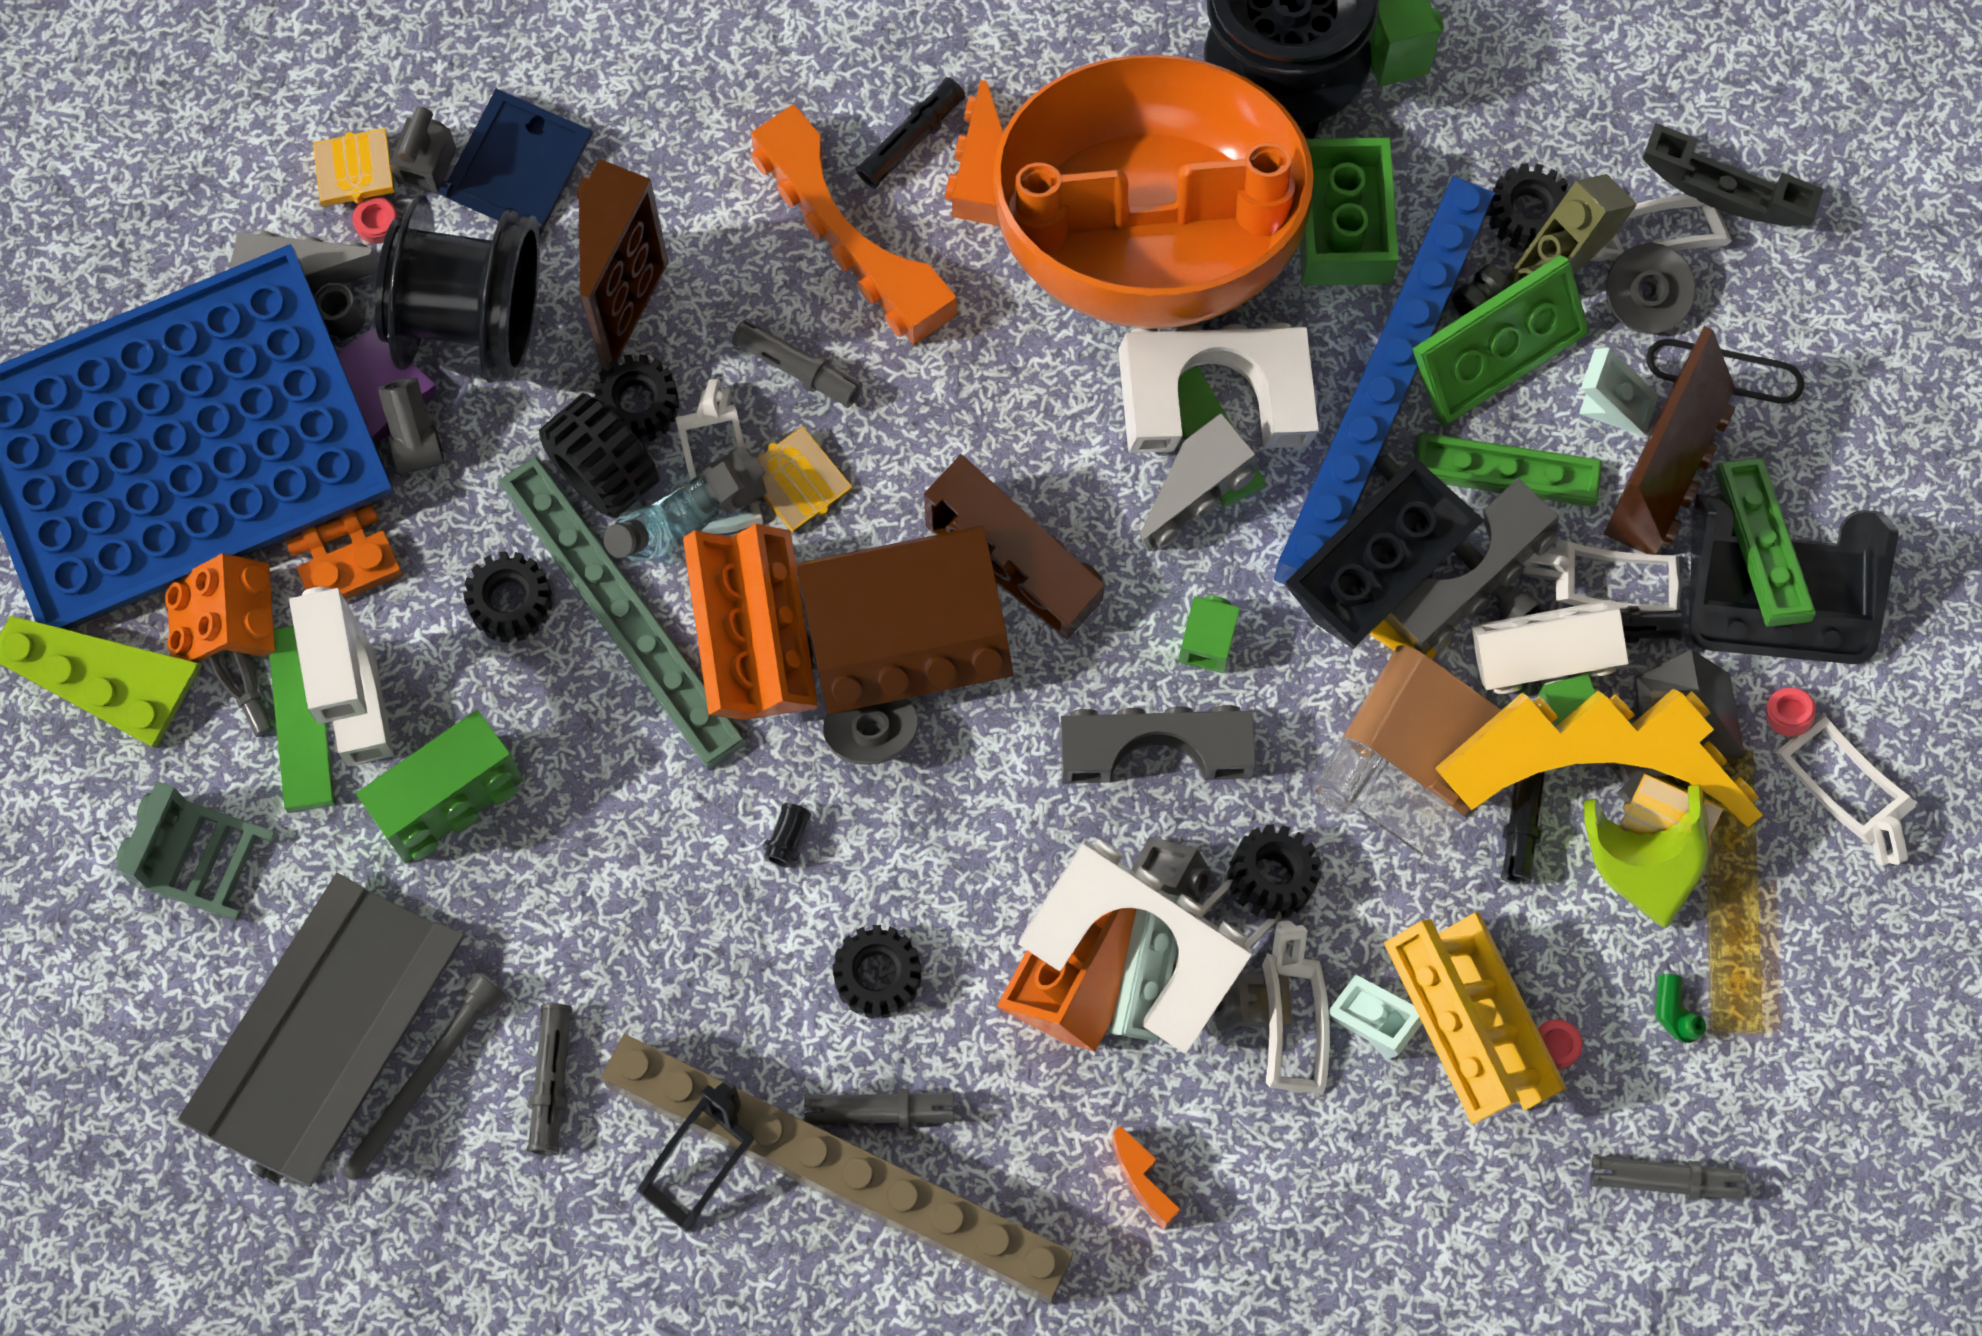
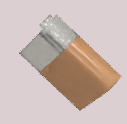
[1312,645,1501,864]

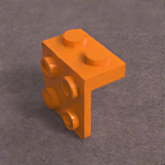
[165,553,275,663]

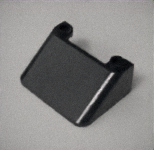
[1689,494,1899,664]

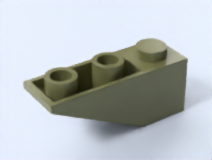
[1508,174,1637,284]

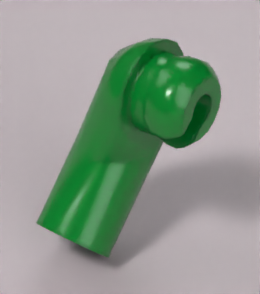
[1655,974,1706,1043]

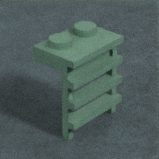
[116,781,276,922]

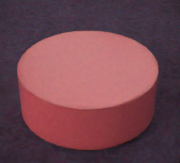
[353,197,399,244]
[1766,688,1816,737]
[1538,1019,1583,1071]

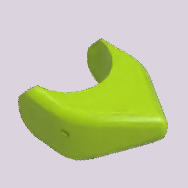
[1584,784,1709,928]

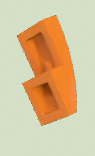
[1111,1126,1180,1230]

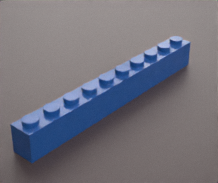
[1274,176,1495,585]

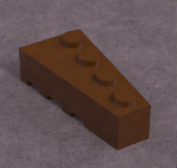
[924,454,1105,640]

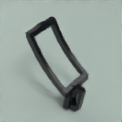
[637,1080,755,1233]

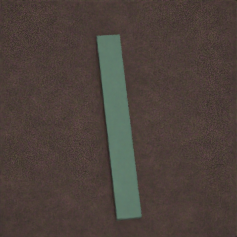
[498,455,747,771]

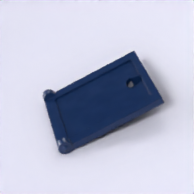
[439,88,593,235]

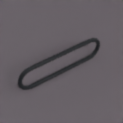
[1646,339,1804,404]

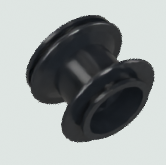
[1204,0,1379,126]
[375,195,540,383]

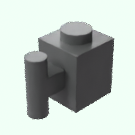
[389,107,456,194]

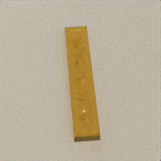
[1704,750,1763,1034]

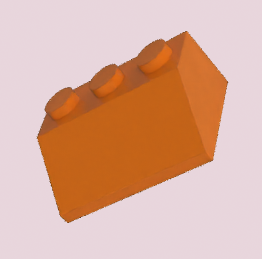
[996,908,1137,1052]

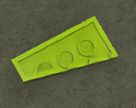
[0,615,203,747]

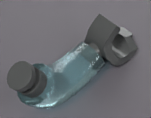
[603,447,767,561]

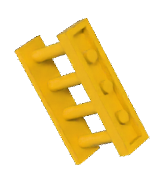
[1384,912,1567,1124]

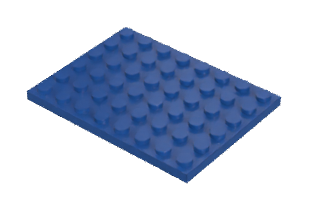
[0,244,395,630]

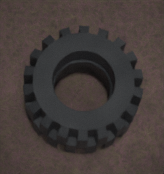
[539,393,659,519]

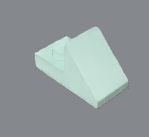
[1579,348,1659,435]
[1329,974,1422,1060]

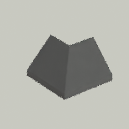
[1635,649,1745,760]

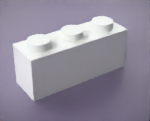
[1471,600,1628,694]

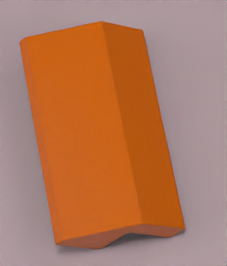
[683,523,818,720]

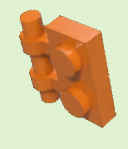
[285,504,403,600]

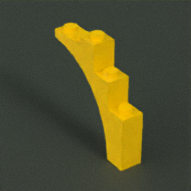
[1435,688,1763,827]

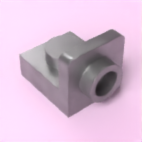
[1131,837,1213,903]
[1214,973,1292,1031]

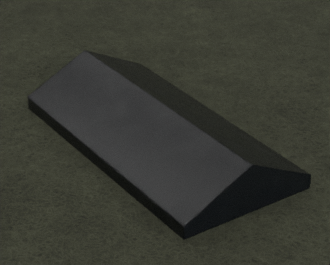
[1285,457,1484,649]

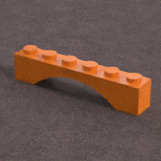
[750,104,957,345]

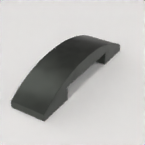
[1642,123,1824,226]

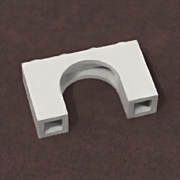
[1118,323,1319,453]
[289,587,394,766]
[1018,839,1252,1054]

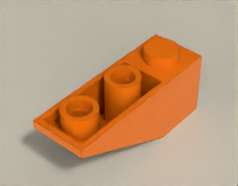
[945,80,1003,226]

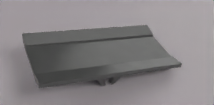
[178,872,465,1188]

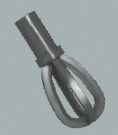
[209,650,273,737]

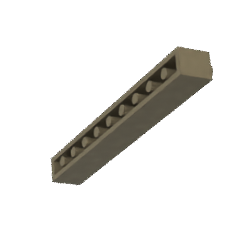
[601,1034,1073,1305]

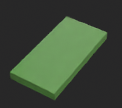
[1412,255,1590,426]

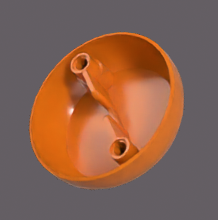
[993,55,1314,329]

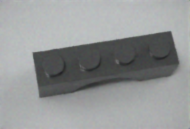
[1384,478,1559,654]
[1060,705,1256,784]

